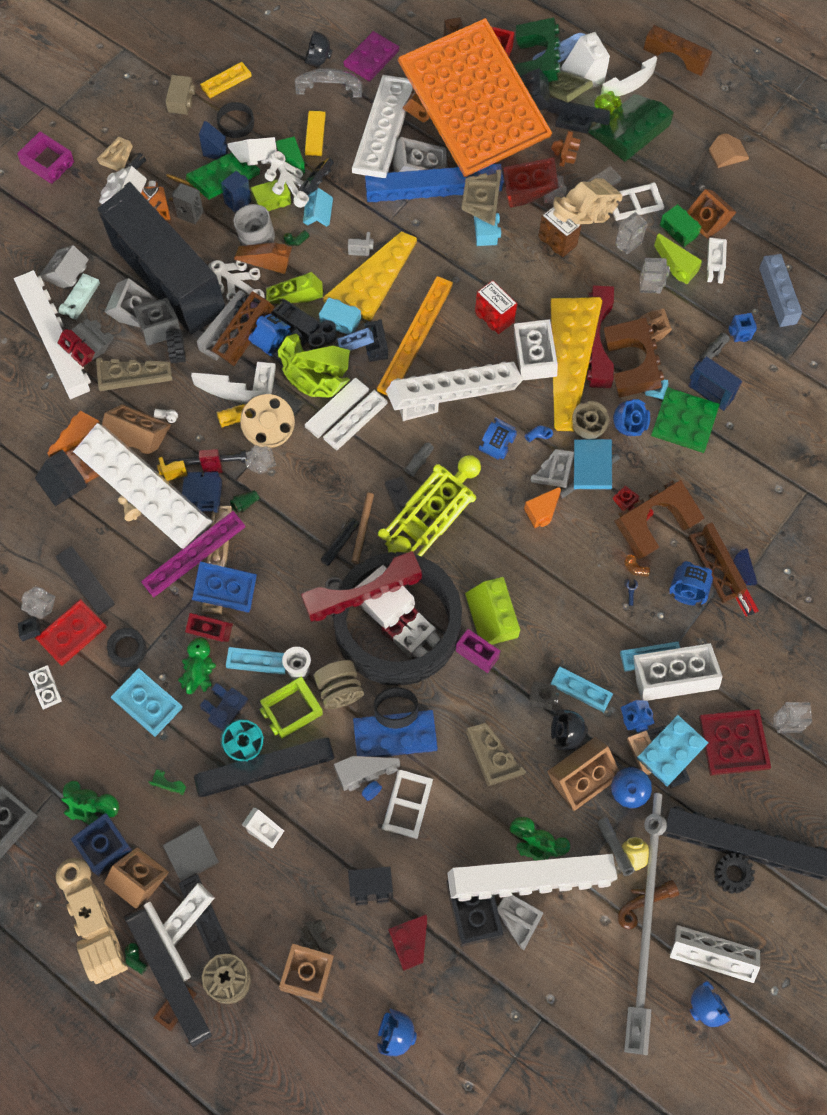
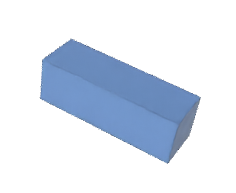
[337,328,374,351]

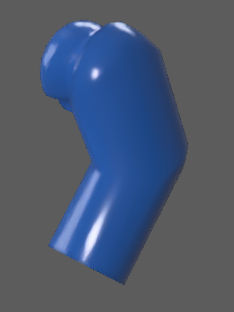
[525,426,553,442]

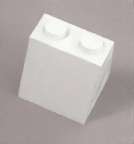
[561,32,610,89]
[355,565,415,629]

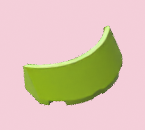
[278,334,350,398]

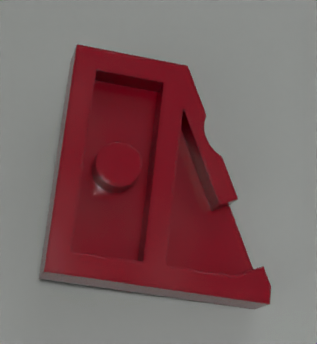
[388,915,427,971]

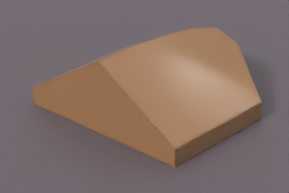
[709,134,749,168]
[639,309,672,342]

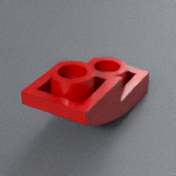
[613,486,654,520]

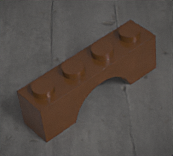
[643,25,713,76]

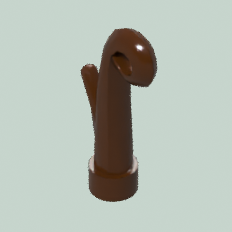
[618,880,679,930]

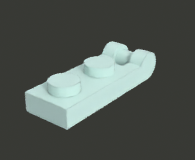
[59,273,100,320]

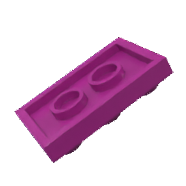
[344,31,399,82]

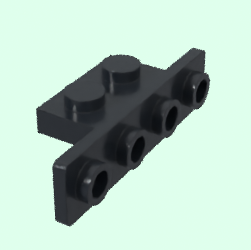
[546,98,610,134]

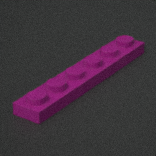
[141,511,246,598]

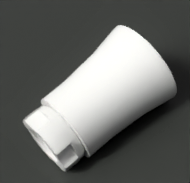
[282,647,311,680]

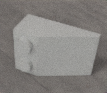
[393,137,448,172]

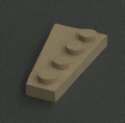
[96,358,173,391]

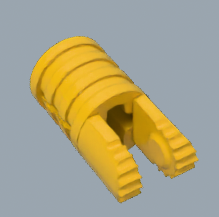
[217,404,253,428]

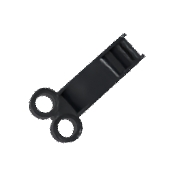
[271,298,337,350]

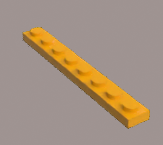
[377,276,453,396]

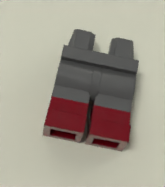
[57,319,114,367]

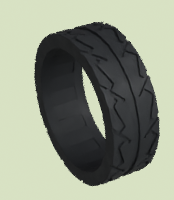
[333,552,462,686]

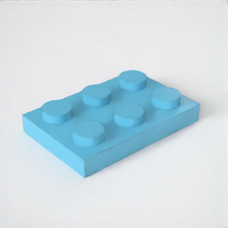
[111,668,183,737]
[637,715,708,787]

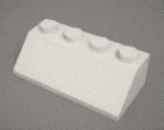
[634,643,723,701]

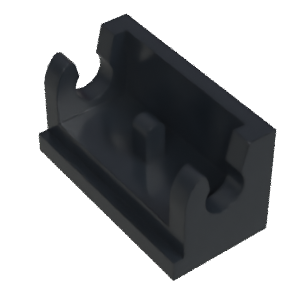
[362,319,388,362]

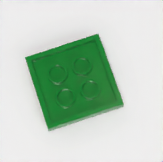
[651,387,720,453]

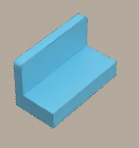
[303,188,333,227]

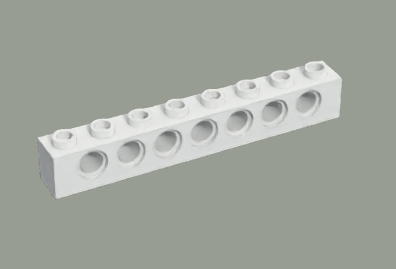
[386,362,523,410]

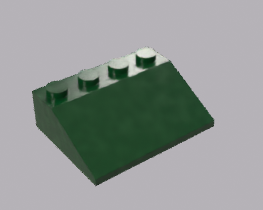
[589,94,674,162]

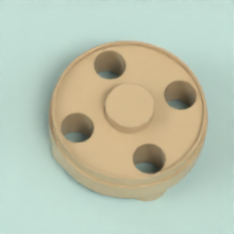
[240,394,295,449]

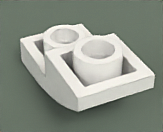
[28,665,62,710]

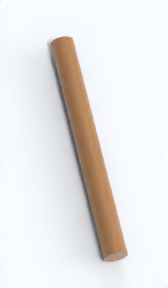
[351,493,374,564]

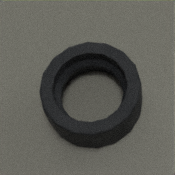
[107,628,147,667]

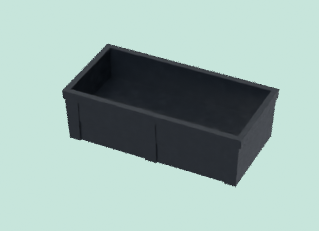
[97,181,225,335]

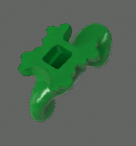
[178,637,216,695]
[61,781,119,825]
[509,817,571,861]

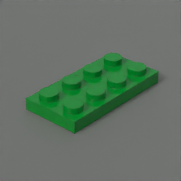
[186,152,260,200]

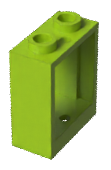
[259,676,323,739]

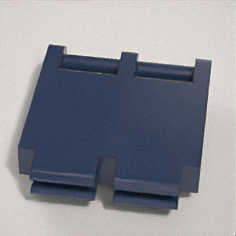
[182,471,222,513]

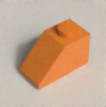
[524,487,561,528]

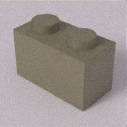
[166,75,196,115]

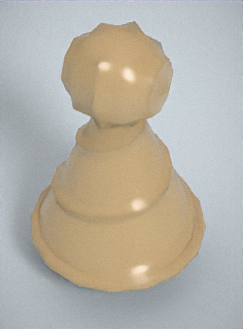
[118,496,141,521]

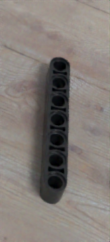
[194,738,335,797]
[123,905,212,1048]

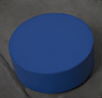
[362,781,382,801]

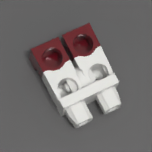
[381,608,441,658]

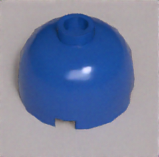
[613,399,650,436]
[611,767,652,808]
[690,981,731,1027]
[377,1009,417,1057]

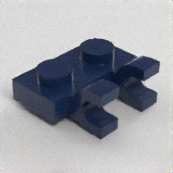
[200,683,248,731]

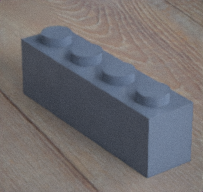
[759,254,802,327]

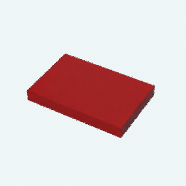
[35,599,107,666]

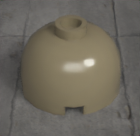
[572,401,610,439]

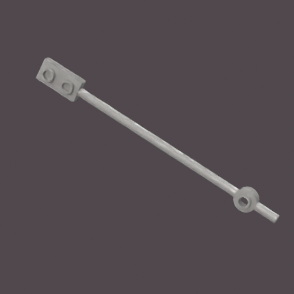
[624,793,667,1055]

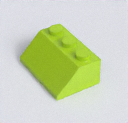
[465,577,520,645]

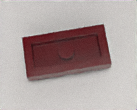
[199,449,223,473]

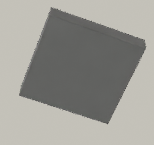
[163,825,219,882]

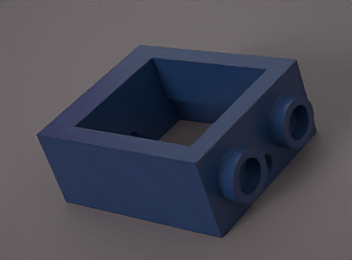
[689,356,743,411]

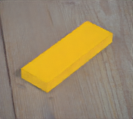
[200,62,251,98]
[305,111,326,156]

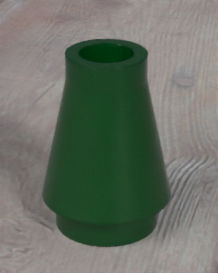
[230,490,259,513]

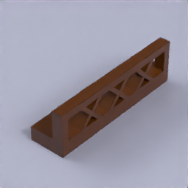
[211,291,275,366]
[688,522,747,603]

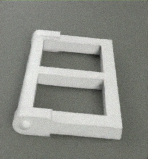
[613,182,664,221]
[382,770,433,839]

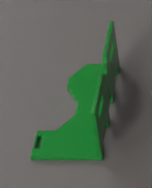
[149,769,186,795]

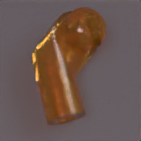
[624,555,650,577]

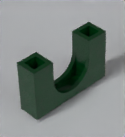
[516,17,561,82]

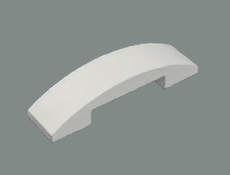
[600,56,657,98]

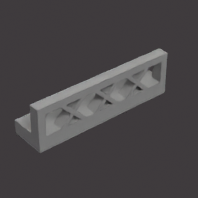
[197,290,246,361]

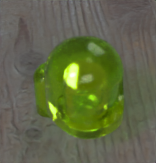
[594,91,622,114]

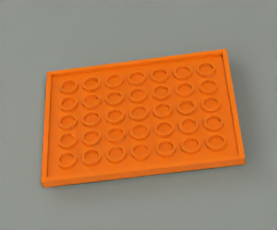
[398,18,552,177]

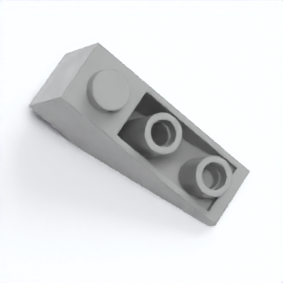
[334,756,400,791]

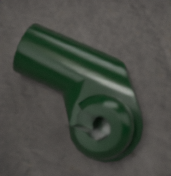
[283,230,310,246]
[125,943,148,975]

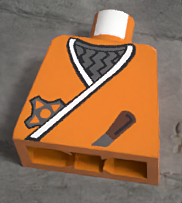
[141,181,170,220]

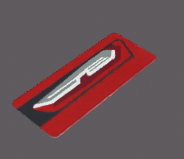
[730,587,759,617]

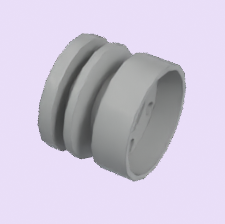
[233,204,275,246]

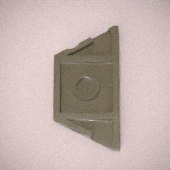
[462,170,502,226]

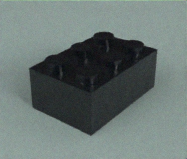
[446,880,504,947]

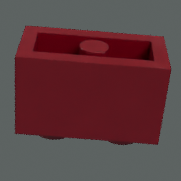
[185,613,233,642]

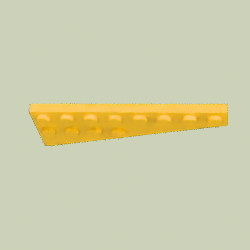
[551,297,602,431]

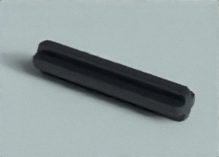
[321,517,359,566]

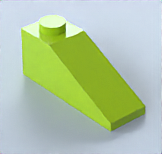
[654,233,702,284]

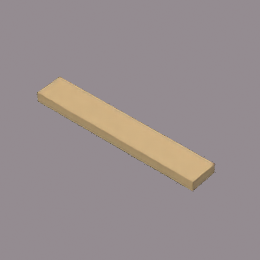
[202,506,232,615]

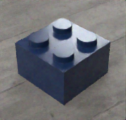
[71,813,133,877]

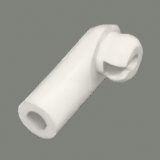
[154,409,178,423]

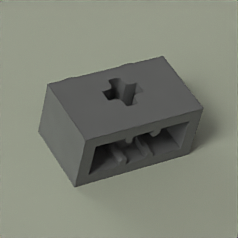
[172,183,203,225]

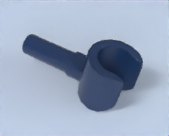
[624,579,638,606]

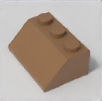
[102,404,171,454]
[547,737,619,811]

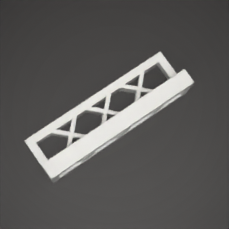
[670,925,760,983]

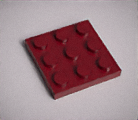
[699,709,771,776]

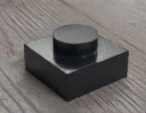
[18,616,41,642]

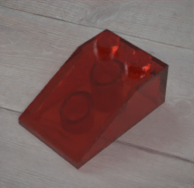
[503,157,559,208]

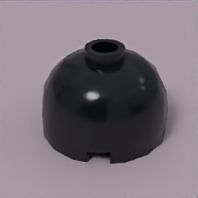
[304,31,333,66]
[551,709,588,750]

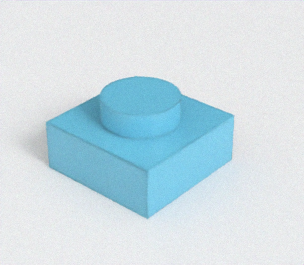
[645,379,668,399]

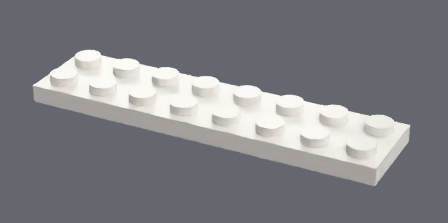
[352,75,414,178]

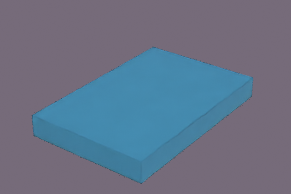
[574,439,612,489]

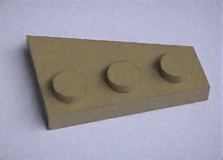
[466,723,526,786]

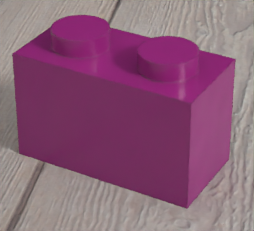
[456,629,501,673]

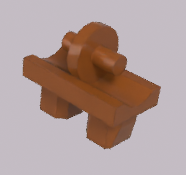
[551,131,581,167]

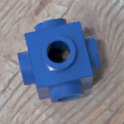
[729,313,757,342]
[620,700,654,733]

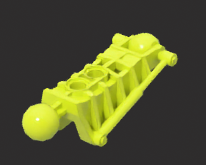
[378,455,481,556]

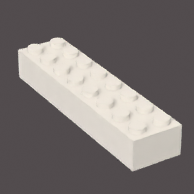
[73,423,213,549]

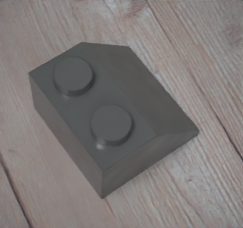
[133,298,180,346]

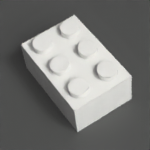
[514,319,558,380]

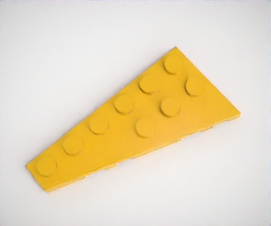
[323,231,417,322]

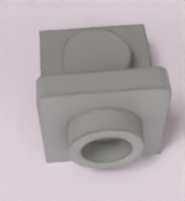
[348,232,374,256]

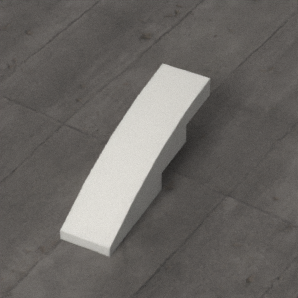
[192,373,263,404]

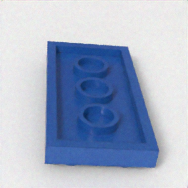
[353,710,438,757]

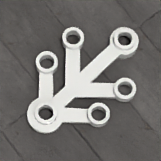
[264,151,309,208]
[208,260,265,303]

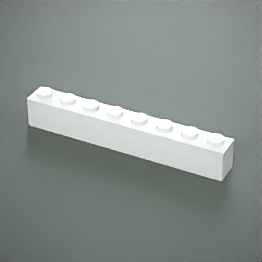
[14,270,91,399]
[447,854,617,901]

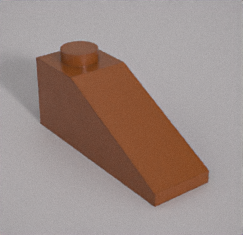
[234,242,292,274]

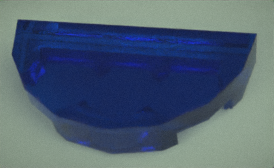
[733,548,757,585]

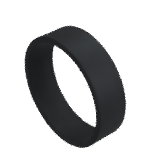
[217,102,254,138]
[374,687,418,729]

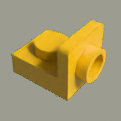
[157,457,187,481]

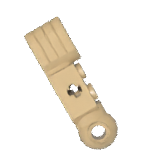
[553,178,622,224]
[56,857,128,984]

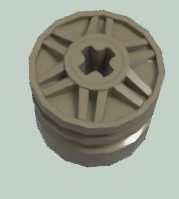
[314,660,364,709]
[202,954,251,1004]

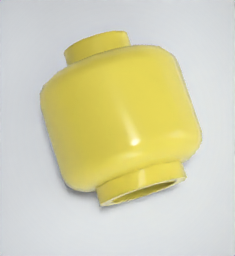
[622,837,649,870]

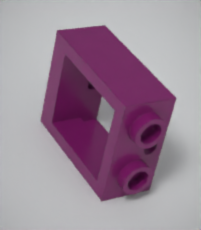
[17,131,74,184]

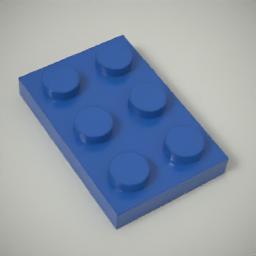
[192,562,257,612]

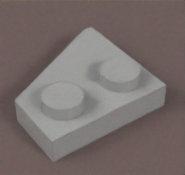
[531,449,574,488]
[497,895,543,950]

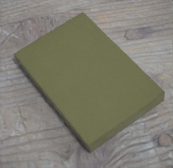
[549,71,593,102]

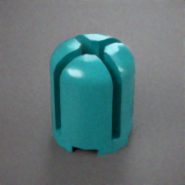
[220,719,264,761]

